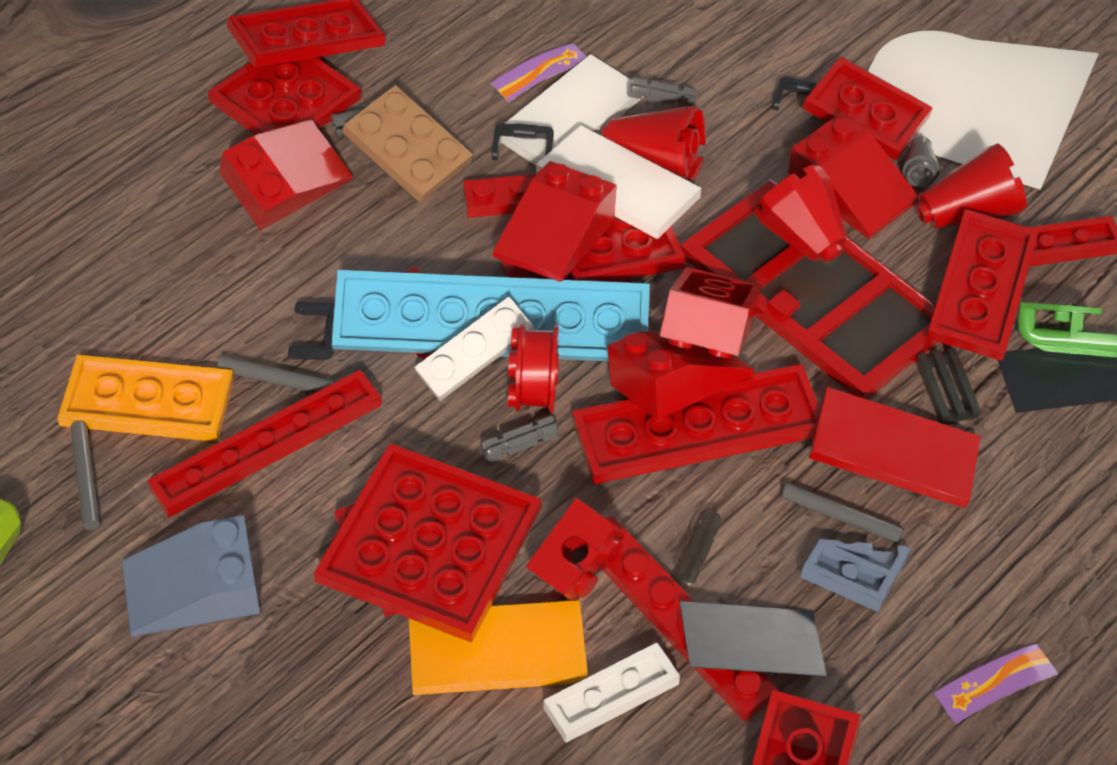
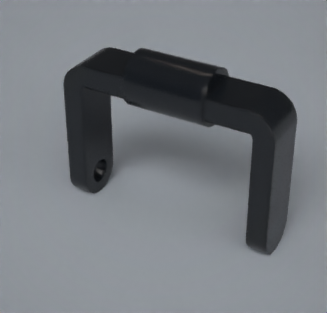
[773,77,818,111]
[492,123,554,161]
[288,302,335,360]

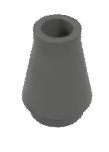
[903,136,940,188]

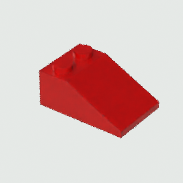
[788,112,919,239]
[219,120,353,231]
[493,161,617,282]
[608,331,754,420]
[752,690,863,765]

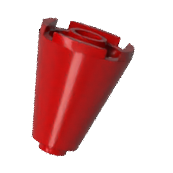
[601,106,706,180]
[916,143,1027,229]

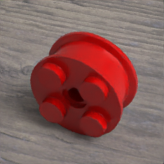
[508,323,559,414]

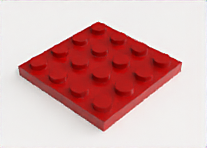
[314,443,542,643]

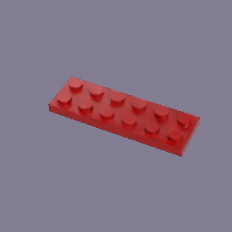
[572,364,820,485]

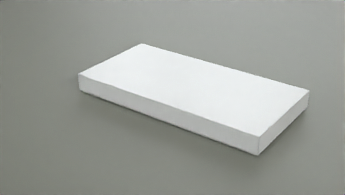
[501,54,644,165]
[536,125,701,239]

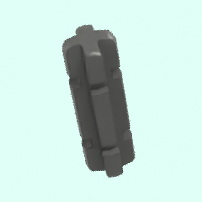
[627,76,697,107]
[481,415,558,462]

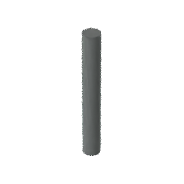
[217,356,335,393]
[70,421,100,530]
[782,483,904,544]

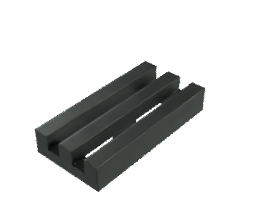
[916,348,981,424]

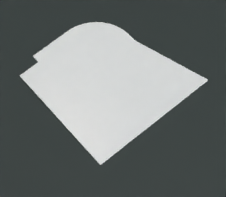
[868,31,1098,190]

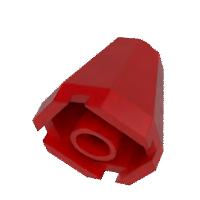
[753,165,847,263]

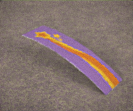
[491,44,587,102]
[934,644,1058,724]

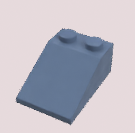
[122,515,260,637]

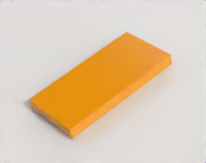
[57,354,234,442]
[409,600,588,695]

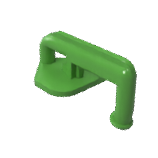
[1017,302,1117,357]

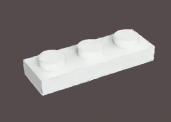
[415,297,534,401]
[544,643,680,743]

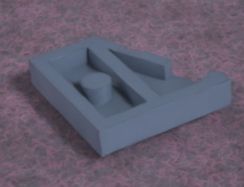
[800,539,911,612]

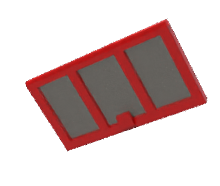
[680,180,939,399]

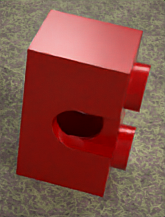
[525,498,626,601]

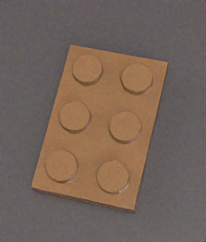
[342,85,473,203]

